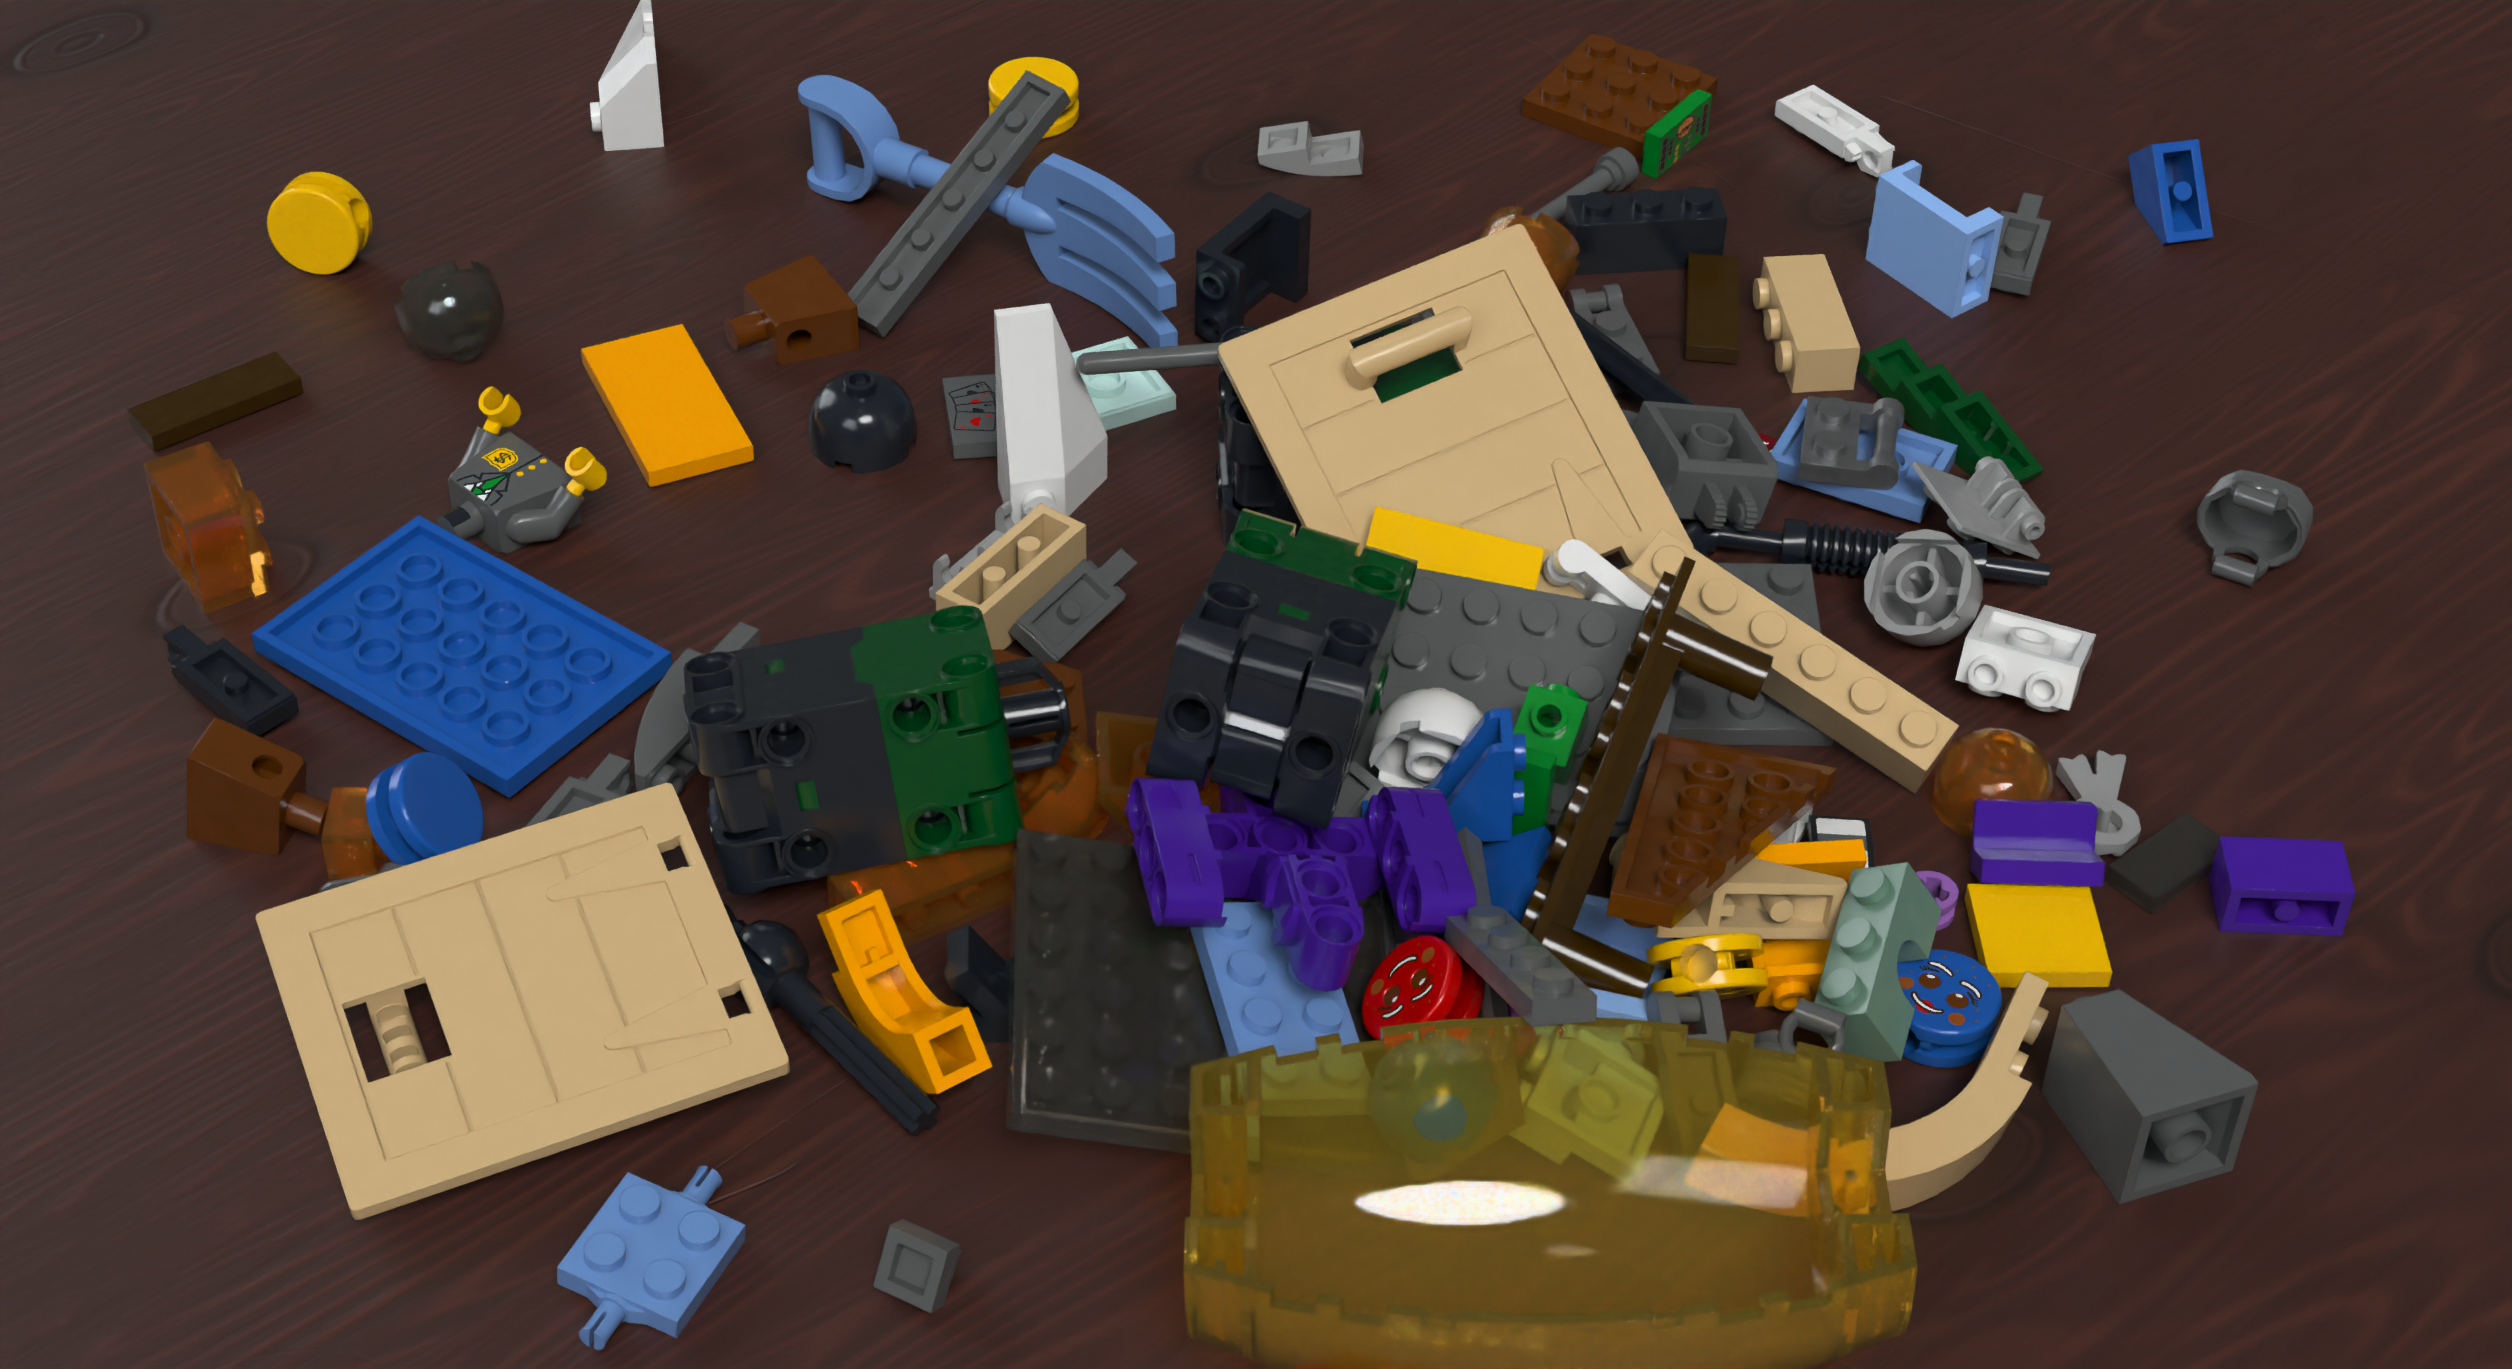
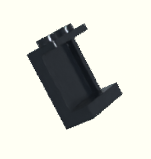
[1195,191,1311,343]

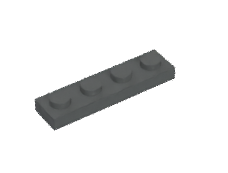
[1445,905,1597,1027]

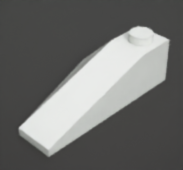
[590,0,664,151]
[994,303,1107,525]

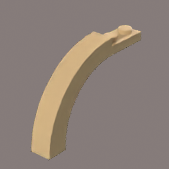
[1683,971,2049,1219]

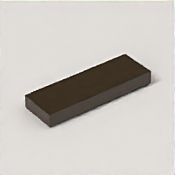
[1685,253,1740,364]
[127,351,303,452]

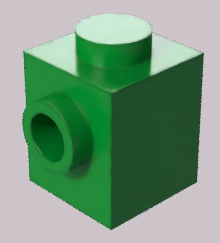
[1513,683,1589,786]

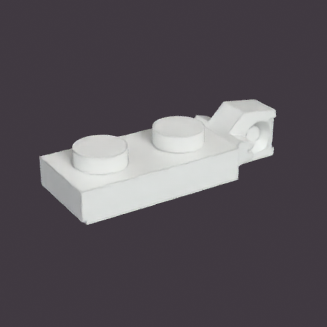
[1775,85,1895,178]

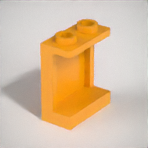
[1746,839,1867,1011]

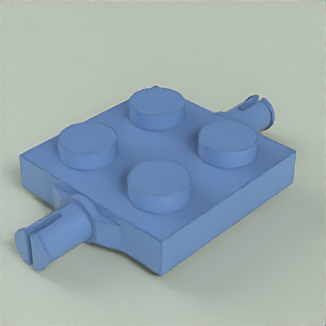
[557,1166,746,1350]

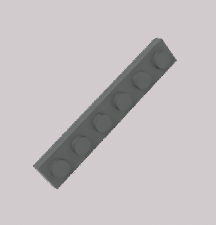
[847,70,1071,338]

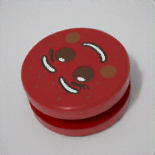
[1362,935,1484,1047]

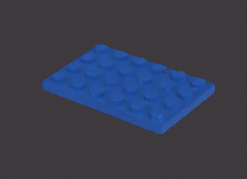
[251,515,672,798]

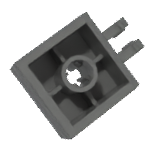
[1632,401,1778,531]

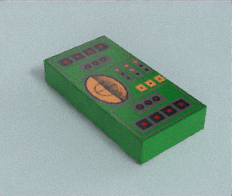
[1641,89,1712,179]

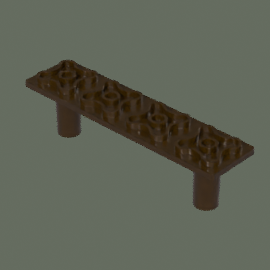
[1519,556,1773,999]

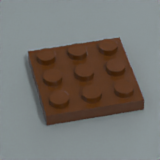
[1521,33,1718,159]

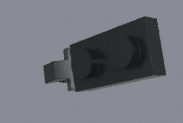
[163,624,299,736]

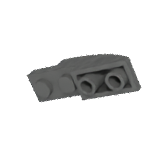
[634,622,761,796]

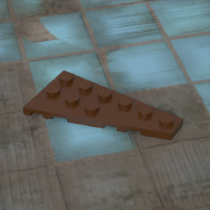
[1607,733,1838,928]

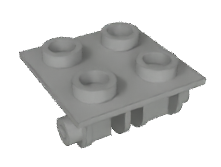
[1912,456,2045,559]

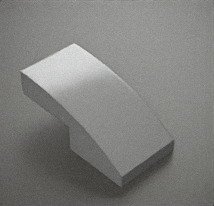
[1257,121,1364,177]

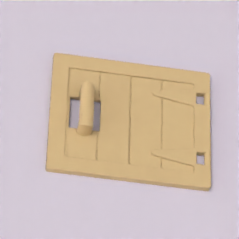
[1218,224,1693,600]
[256,783,790,1220]

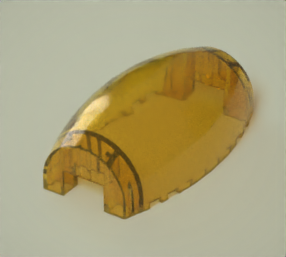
[1183,1017,1918,1369]

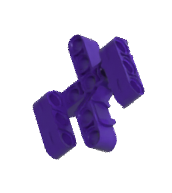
[1124,777,1477,992]

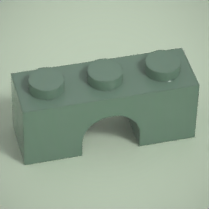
[1814,862,1942,1065]

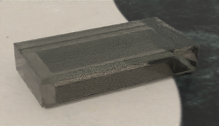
[2105,812,2220,914]

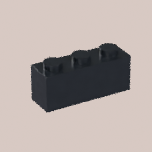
[1562,187,1728,275]

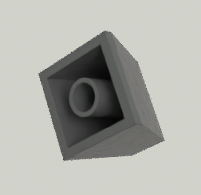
[2041,989,2259,1204]

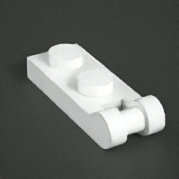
[1543,539,1652,610]

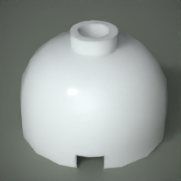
[1369,688,1483,788]

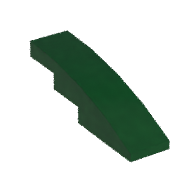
[1857,337,2044,484]

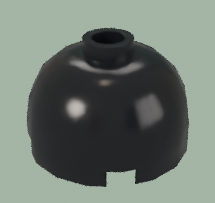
[808,370,917,474]

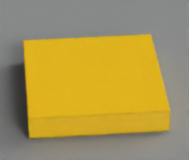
[1964,884,2112,988]

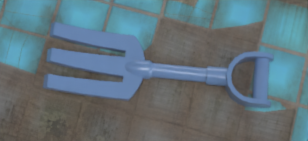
[798,75,1178,348]

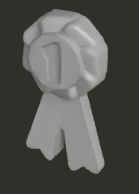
[2056,750,2141,856]

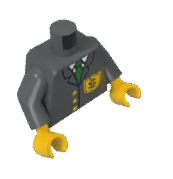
[437,386,607,554]

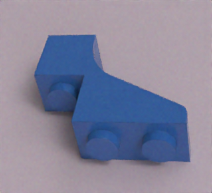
[1362,708,1526,841]

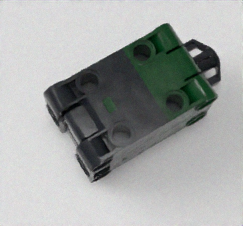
[1145,508,1418,831]
[683,605,1072,894]

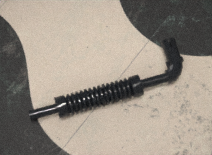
[1684,518,2050,586]

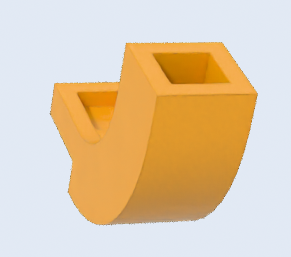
[817,889,993,1094]

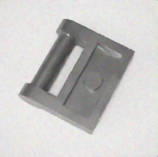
[1798,396,1905,490]

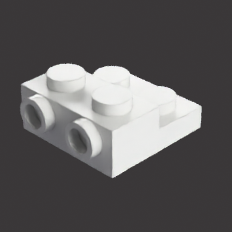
[1955,605,2096,712]

